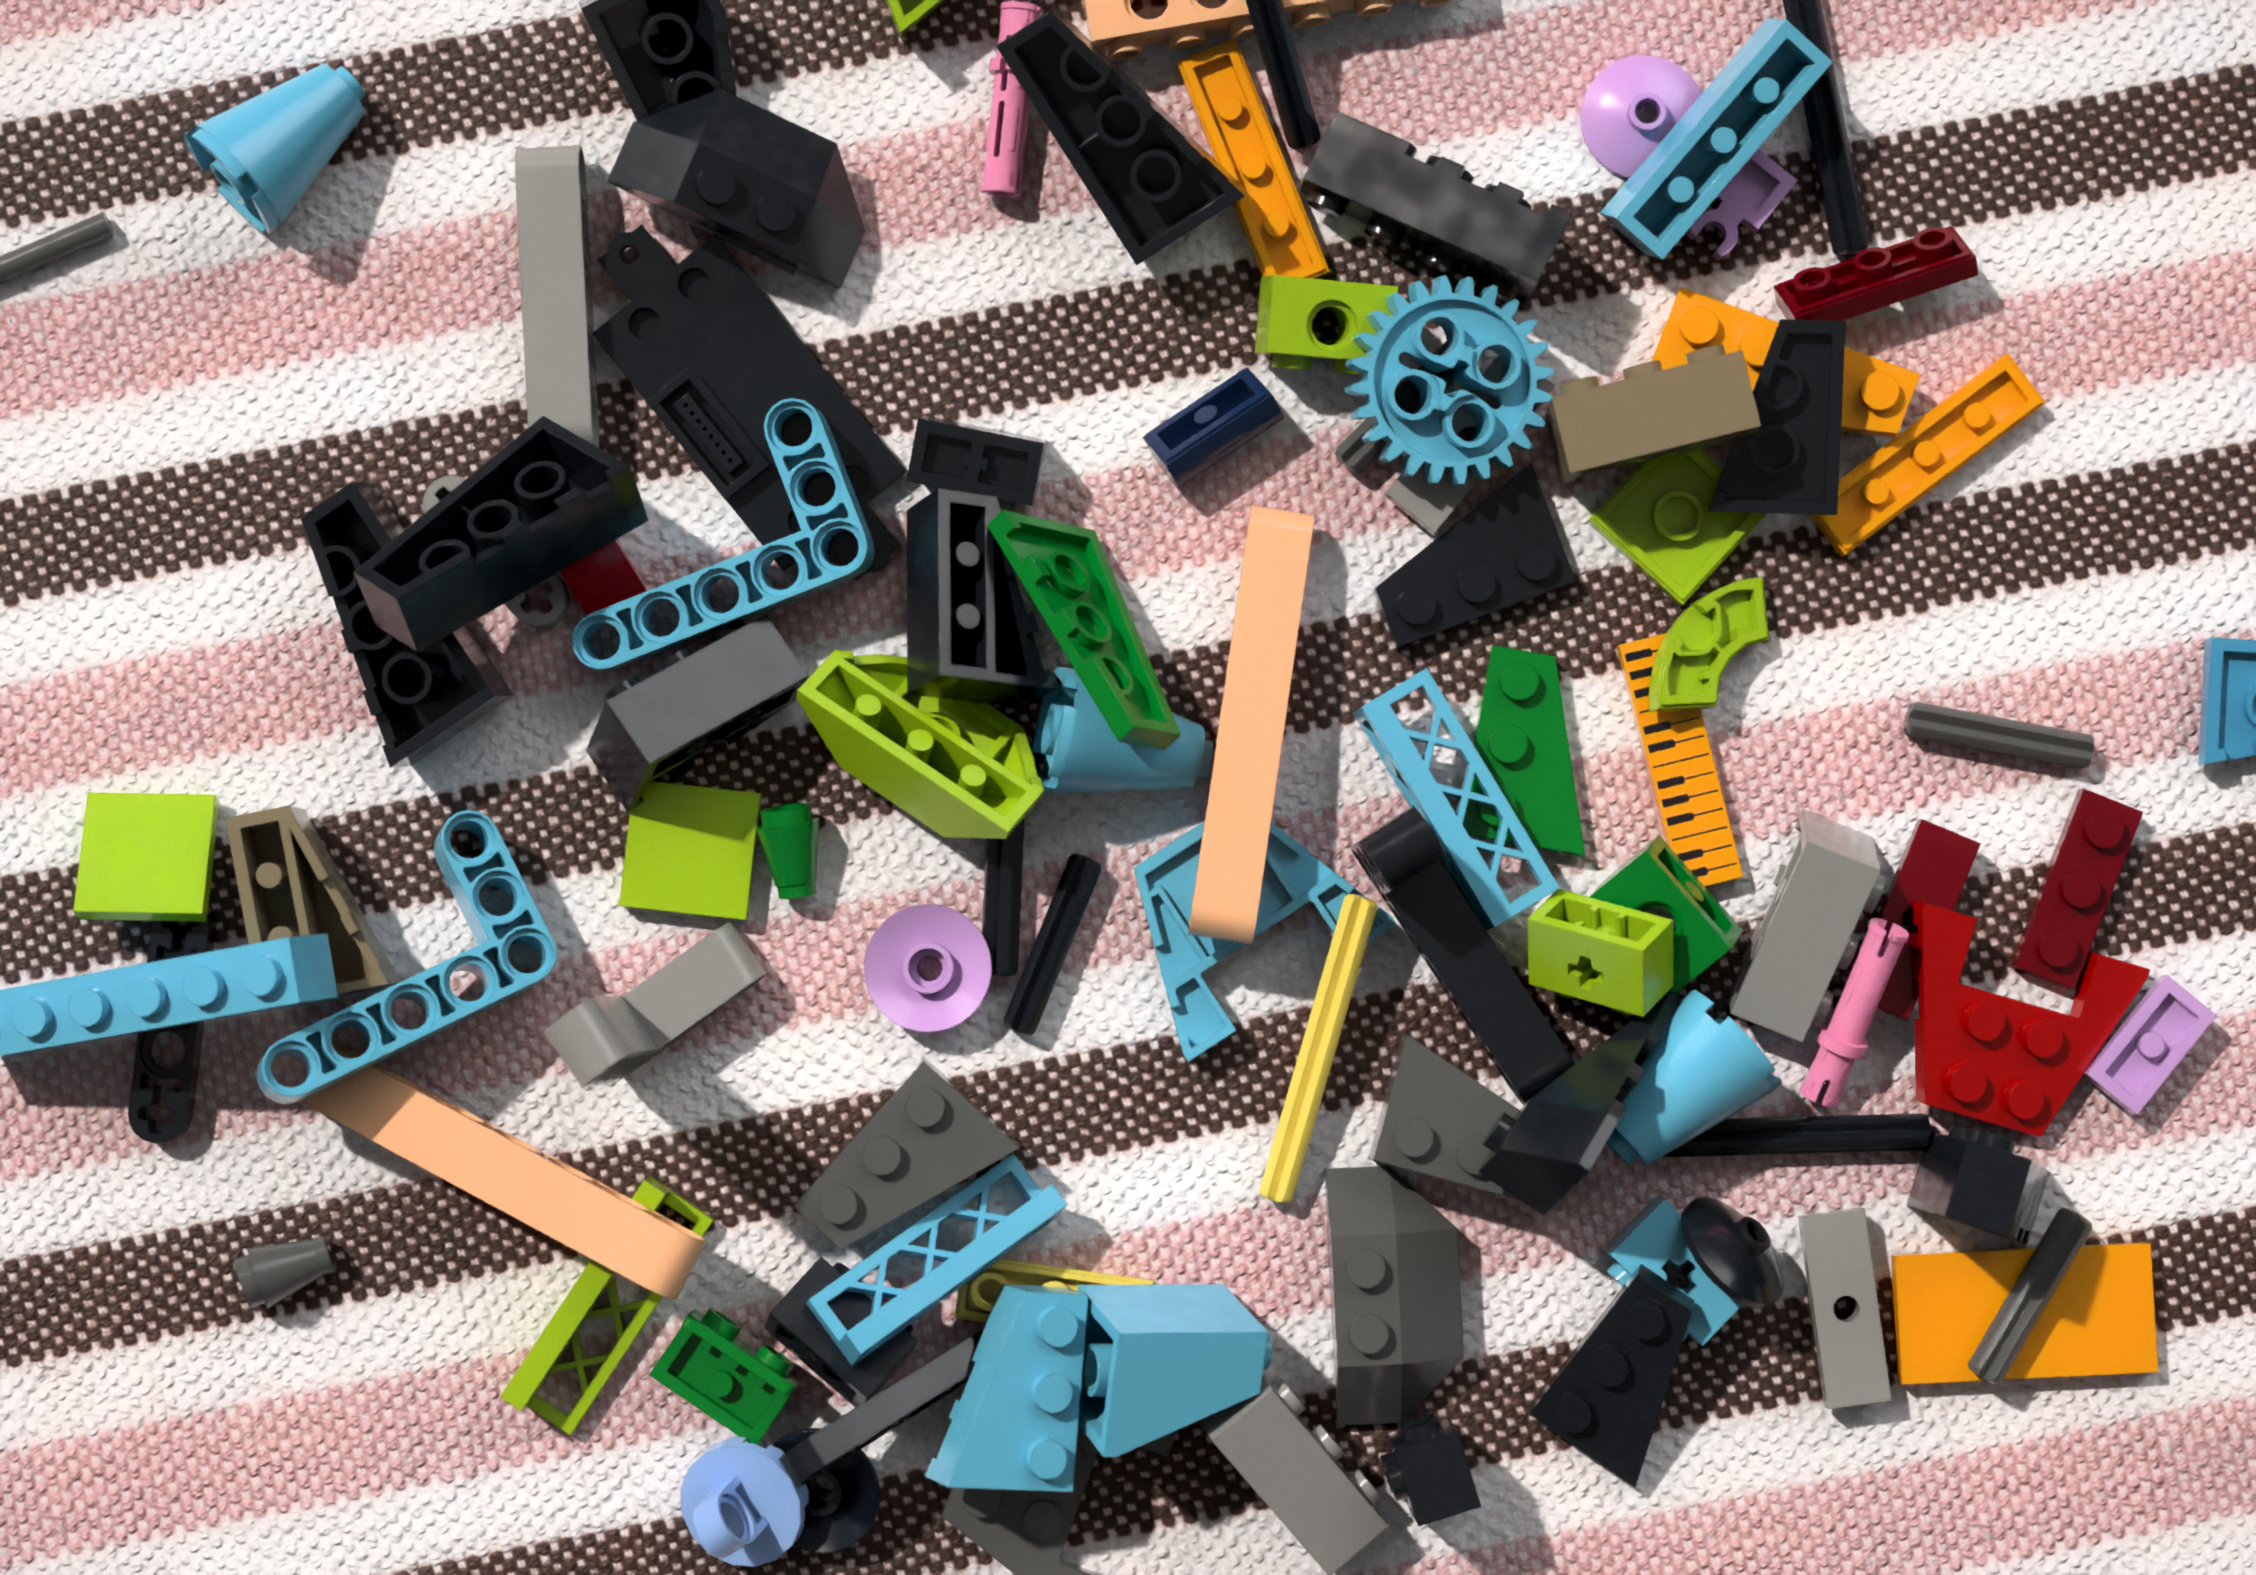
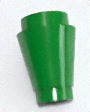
[756,803,819,899]

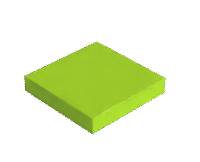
[1587,449,1767,607]
[619,781,762,920]
[73,793,220,922]

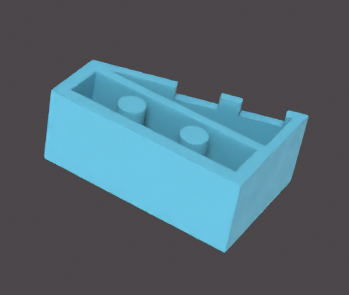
[925,1284,1089,1492]

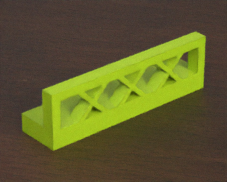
[500,1177,715,1435]

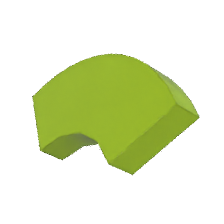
[1649,577,1769,712]

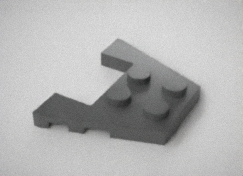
[942,1425,1178,1575]

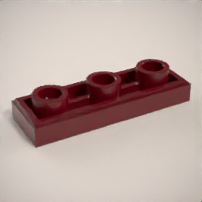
[1773,226,1978,321]
[1877,819,1981,1021]

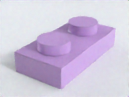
[2083,975,2217,1115]

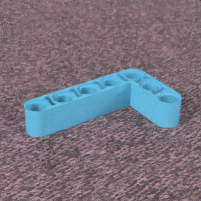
[572,398,875,671]
[256,810,557,1104]

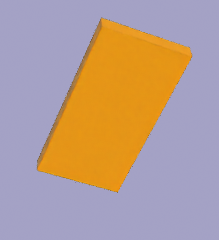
[1891,1242,2158,1385]

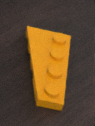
[1652,287,1921,438]

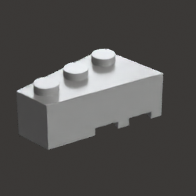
[1729,809,1886,1043]
[1199,1373,1389,1575]

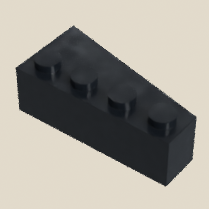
[996,7,1246,265]

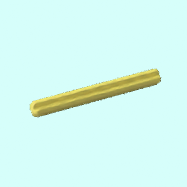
[1259,894,1377,1203]

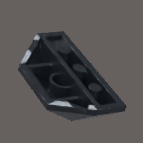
[607,89,865,289]

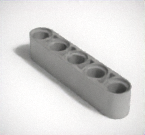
[515,145,599,448]

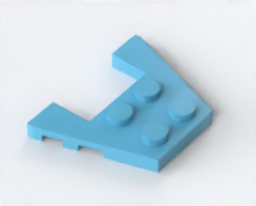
[1133,822,1397,1062]

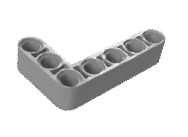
[543,922,768,1088]

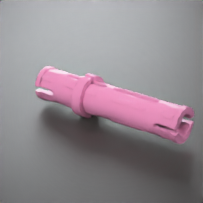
[981,1,1041,198]
[1799,918,1910,1107]

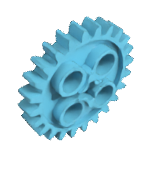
[1344,275,1554,486]

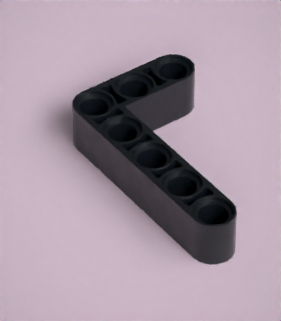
[1351,806,1575,1106]

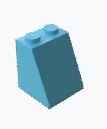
[1078,1284,1272,1457]

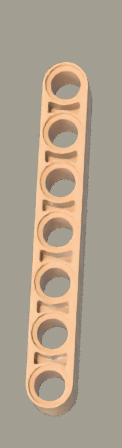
[1188,506,1314,944]
[300,1042,706,1300]

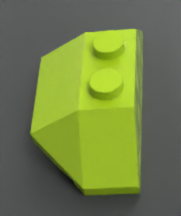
[796,650,1044,839]

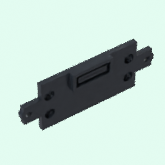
[592,224,907,581]

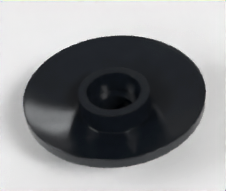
[1681,1197,1784,1309]
[772,1428,881,1553]

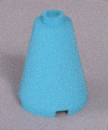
[183,64,366,234]
[1032,667,1213,794]
[1606,990,1782,1166]

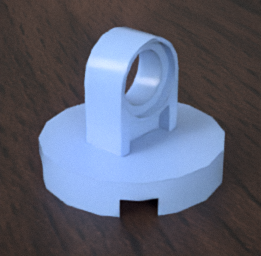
[680,1437,809,1567]

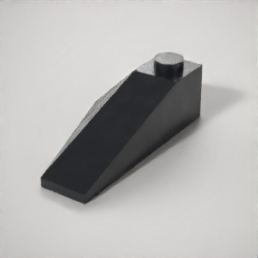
[579,0,737,239]
[1478,991,1681,1216]

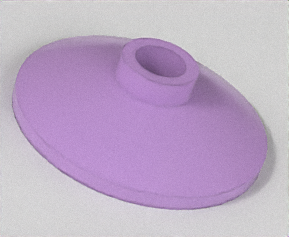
[1580,55,1702,179]
[864,904,992,1032]

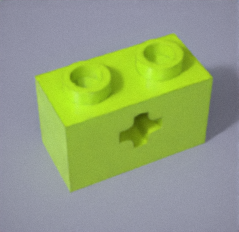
[1527,889,1673,1017]

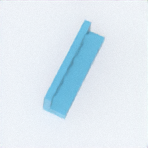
[1353,668,1560,931]
[806,1153,1068,1366]

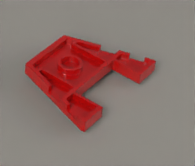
[1913,900,2150,1137]

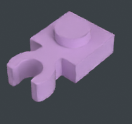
[1687,149,1798,261]

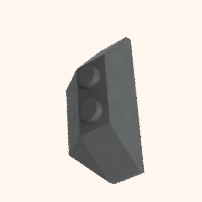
[1324,1165,1464,1426]

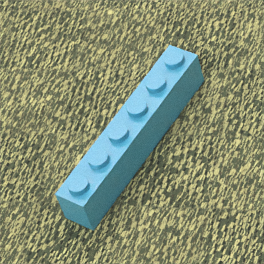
[0,933,338,1057]

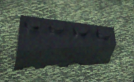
[1300,111,1573,304]
[354,416,649,653]
[300,481,514,768]

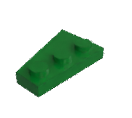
[1462,645,1585,856]

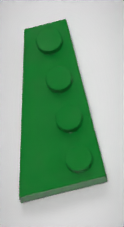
[987,509,1181,750]

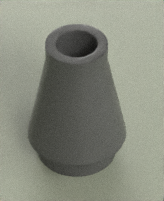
[234,1235,335,1309]

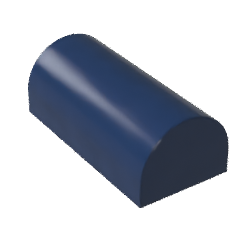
[1142,367,1284,489]

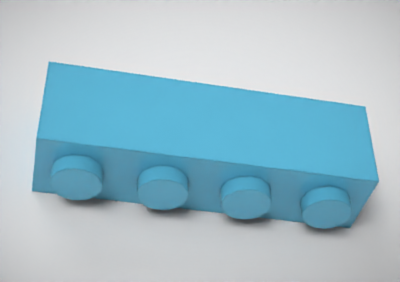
[1600,18,1833,260]

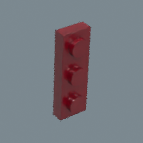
[2009,788,2143,990]

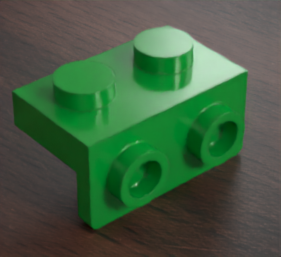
[649,1307,801,1445]

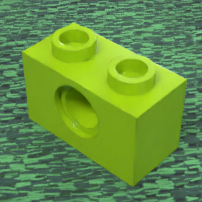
[1255,275,1399,375]

